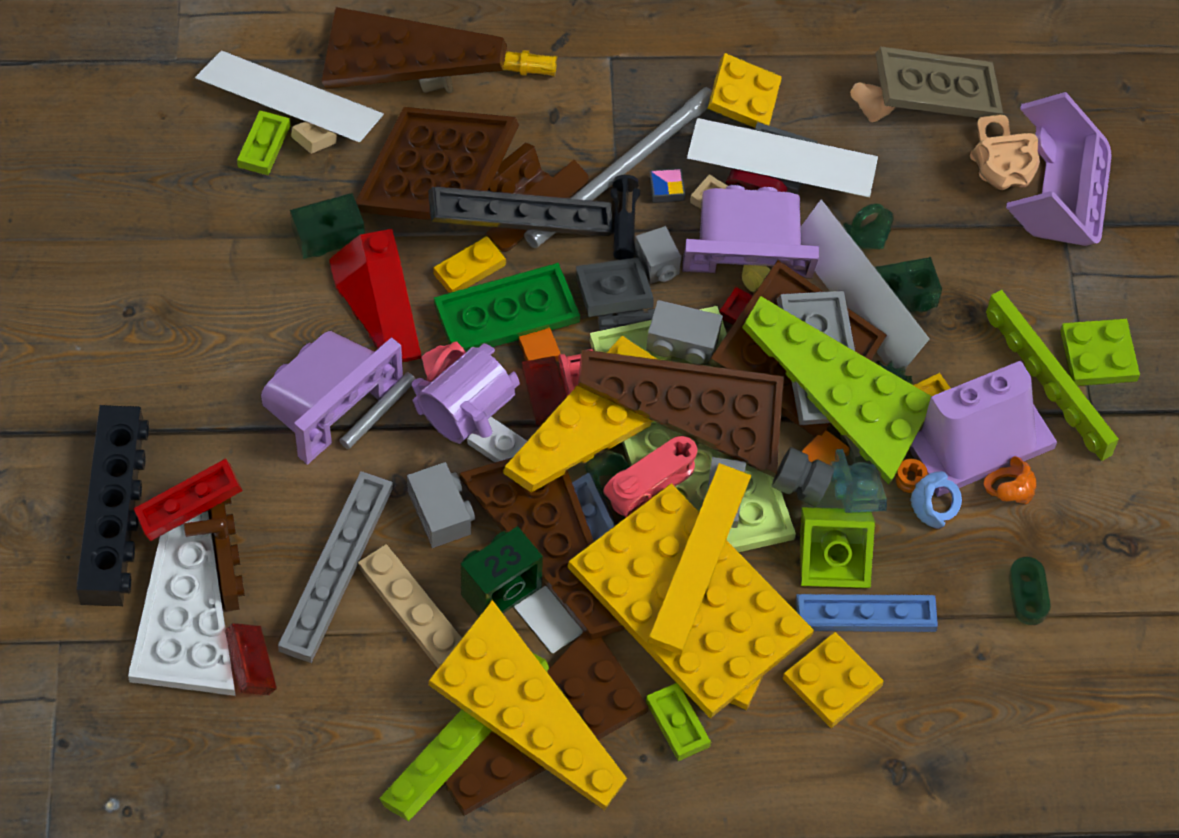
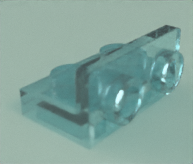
[830,449,887,513]

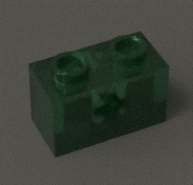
[290,193,365,259]

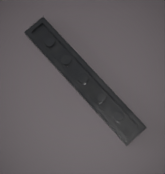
[428,186,614,236]

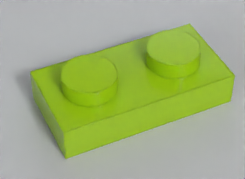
[237,110,290,175]
[646,683,711,762]

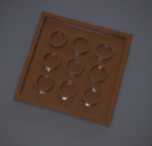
[354,107,519,220]
[708,260,887,437]

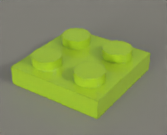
[1060,319,1140,386]

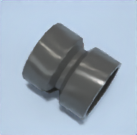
[771,447,834,507]

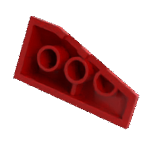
[329,229,422,363]

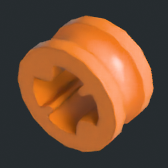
[895,459,928,493]

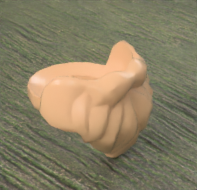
[850,82,895,123]

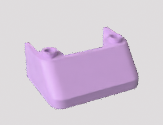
[1006,92,1111,246]

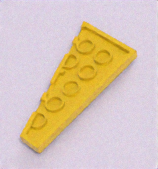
[503,336,659,492]
[428,600,627,811]

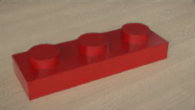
[134,458,243,541]

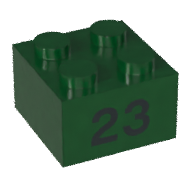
[460,526,543,617]

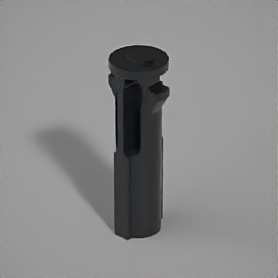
[610,174,641,260]

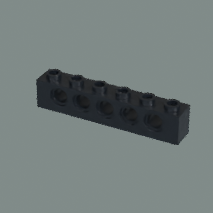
[76,405,149,606]

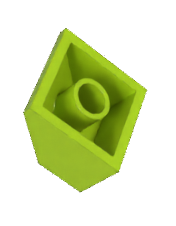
[800,507,875,588]

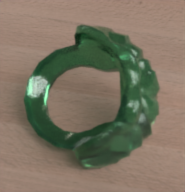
[843,203,894,250]
[584,450,630,501]

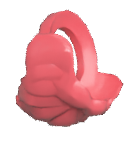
[422,341,466,382]

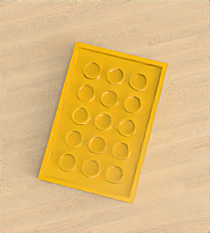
[568,483,814,719]

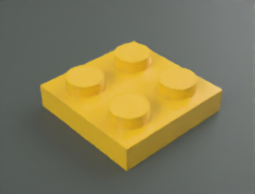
[707,53,782,128]
[783,632,884,729]

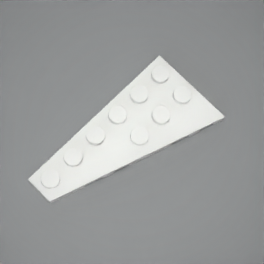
[128,510,235,696]

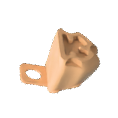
[970,115,1040,190]

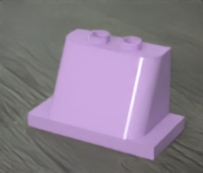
[682,185,819,278]
[261,331,403,465]
[909,361,1057,497]

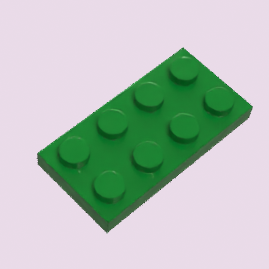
[434,263,580,352]

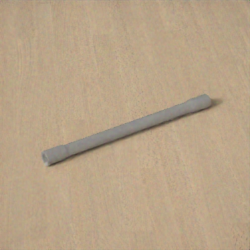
[524,87,712,248]

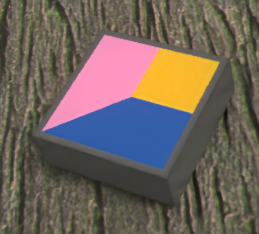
[649,168,685,203]

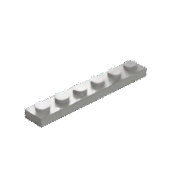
[278,471,393,663]

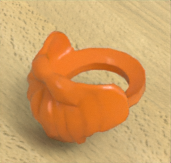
[983,456,1037,504]

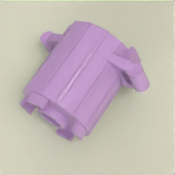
[412,343,520,444]

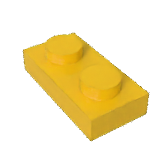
[433,236,506,293]

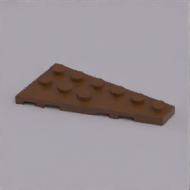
[578,350,784,477]
[445,632,648,816]

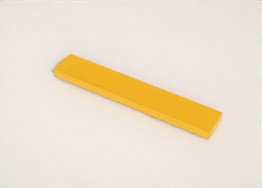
[648,463,751,655]

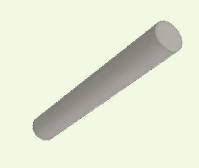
[339,372,415,449]

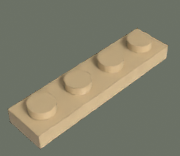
[358,544,462,668]

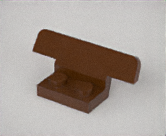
[485,142,589,252]

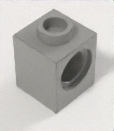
[634,226,681,284]

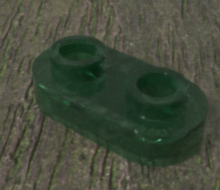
[1009,557,1051,625]

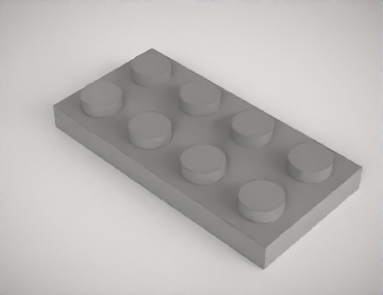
[777,291,855,425]

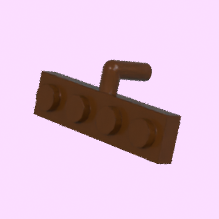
[184,498,245,612]

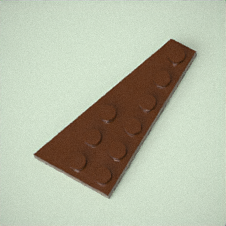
[321,7,507,89]
[459,457,625,640]

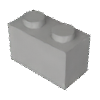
[646,300,723,366]
[407,462,475,548]

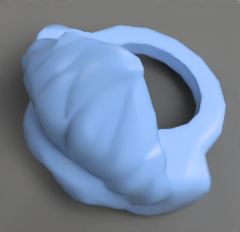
[910,471,962,529]

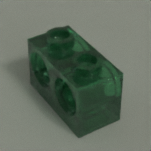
[874,257,942,312]

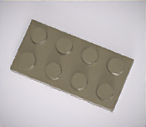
[875,47,1003,118]

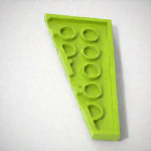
[742,296,931,484]

